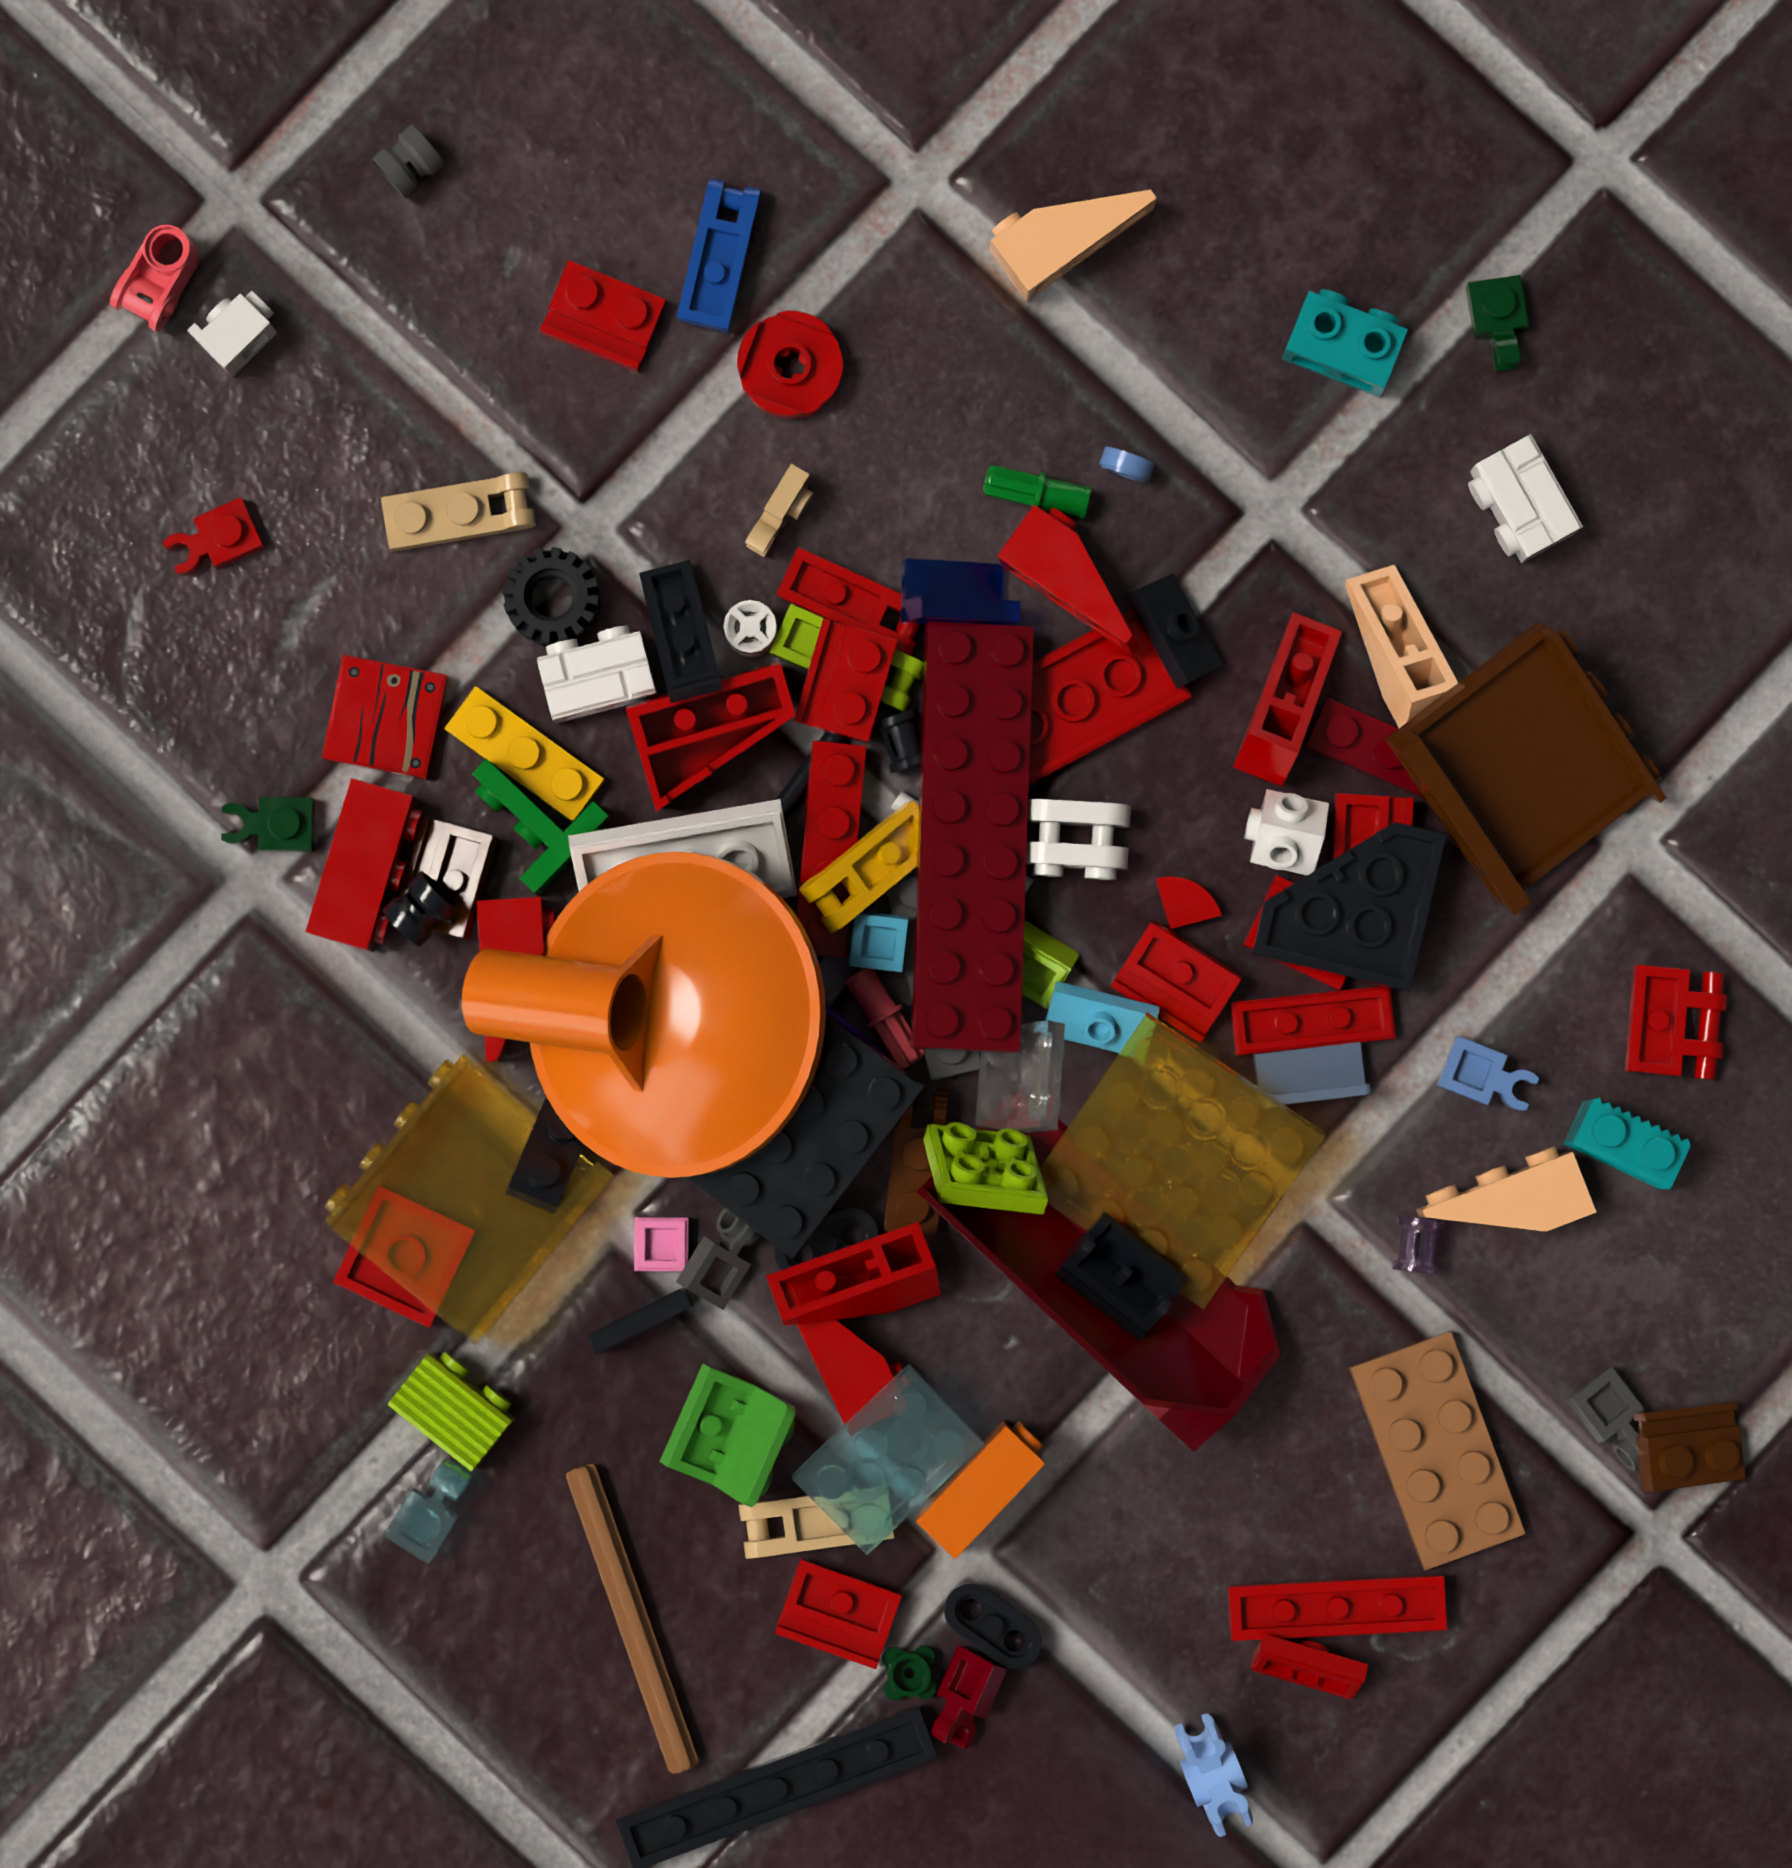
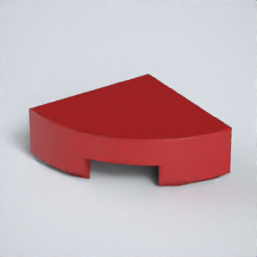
[1155,876,1222,930]

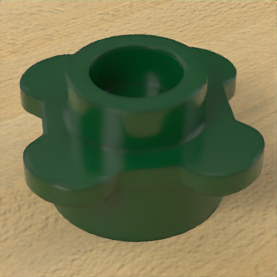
[882,1645,936,1701]

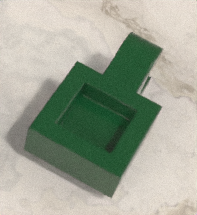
[1466,275,1529,372]

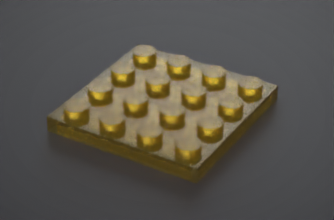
[1039,1012,1326,1309]

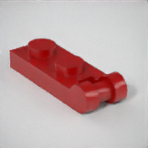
[776,547,933,656]

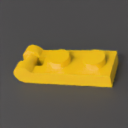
[799,800,919,933]

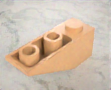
[1416,1146,1596,1232]

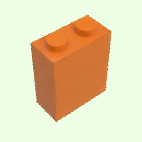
[915,1420,1045,1559]

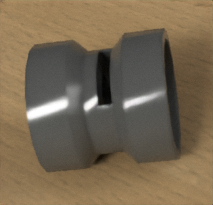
[371,124,445,199]

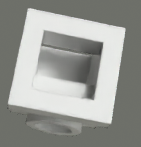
[187,291,277,377]

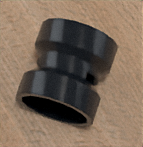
[383,871,458,947]

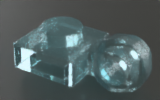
[383,1458,473,1564]

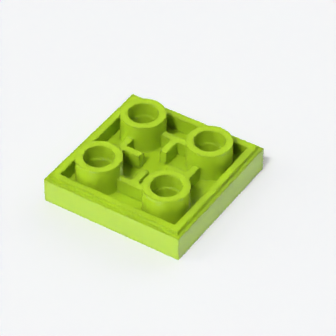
[923,1122,1048,1215]

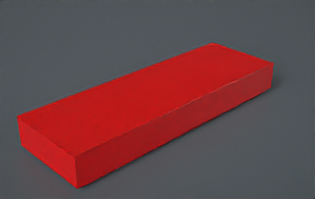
[1230,986,1396,1056]

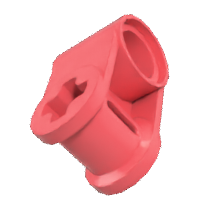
[110,225,200,332]

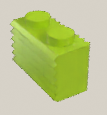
[387,1351,515,1472]

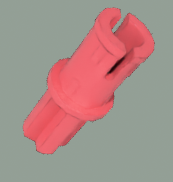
[844,968,924,1069]

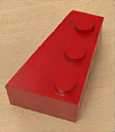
[626,661,796,812]

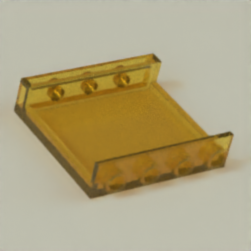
[324,1054,613,1347]

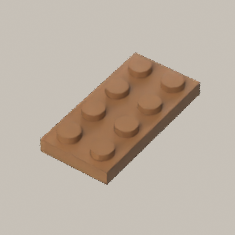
[1349,1331,1525,1571]

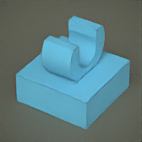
[849,911,909,972]

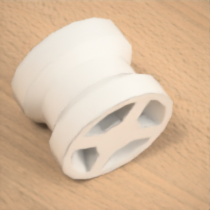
[723,600,778,658]

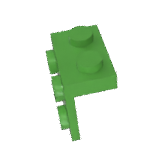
[660,1363,795,1507]

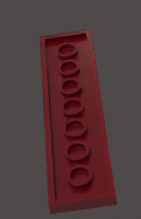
[911,621,1034,1053]

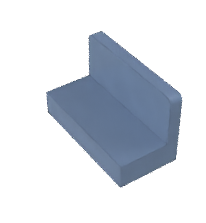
[1253,1042,1371,1108]

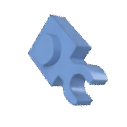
[1436,1036,1539,1111]

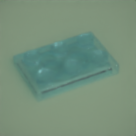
[792,1364,985,1555]

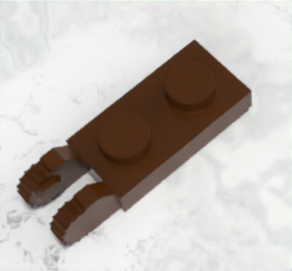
[884,1087,949,1237]

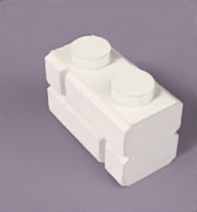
[1468,434,1583,563]
[537,626,658,724]

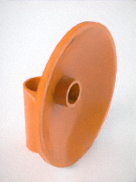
[462,852,826,1178]

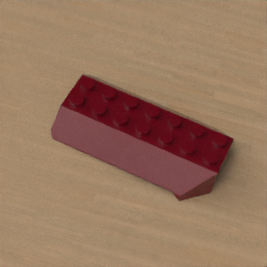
[917,1089,1281,1452]

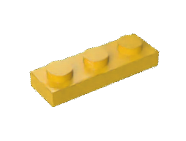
[444,686,605,822]

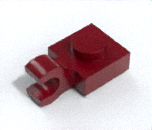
[931,1645,1008,1750]

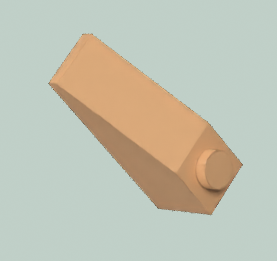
[989,189,1157,302]
[1345,565,1458,728]

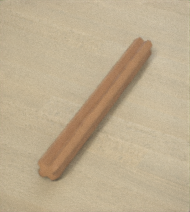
[566,1464,698,1774]

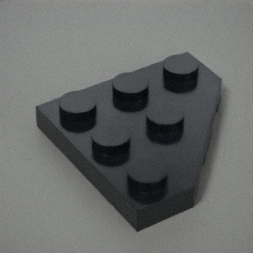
[1251,822,1447,992]

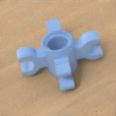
[1175,1713,1253,1837]

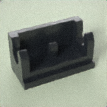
[1055,1211,1188,1341]

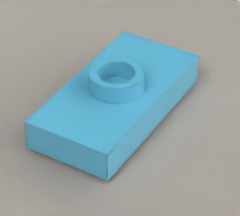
[1042,981,1160,1060]

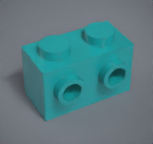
[1281,289,1408,397]

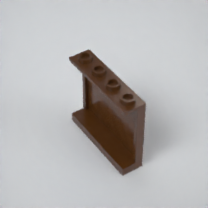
[1385,622,1667,915]

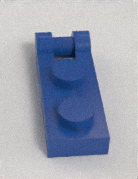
[676,178,762,333]

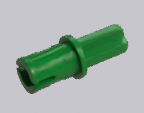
[983,465,1091,519]

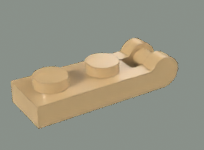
[380,472,536,552]
[738,1483,894,1559]

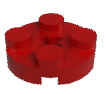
[737,310,843,419]

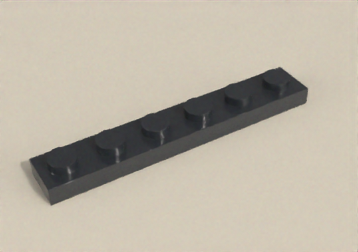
[615,1705,938,1868]

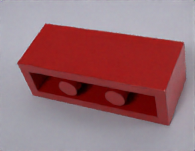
[305,778,423,953]

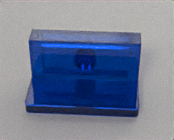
[901,558,1020,625]

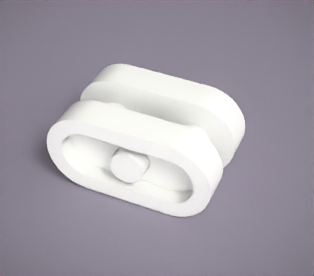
[1026,799,1131,880]

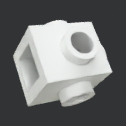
[1244,789,1329,875]

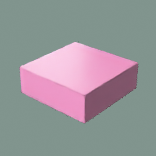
[634,1217,689,1271]

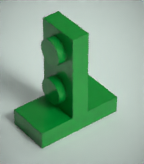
[472,759,612,897]

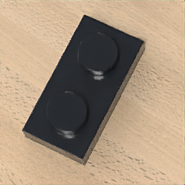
[505,1097,584,1214]

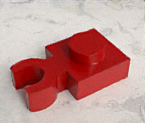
[162,497,265,576]

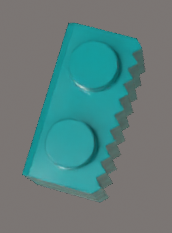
[1564,1097,1691,1190]

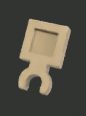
[745,464,814,557]

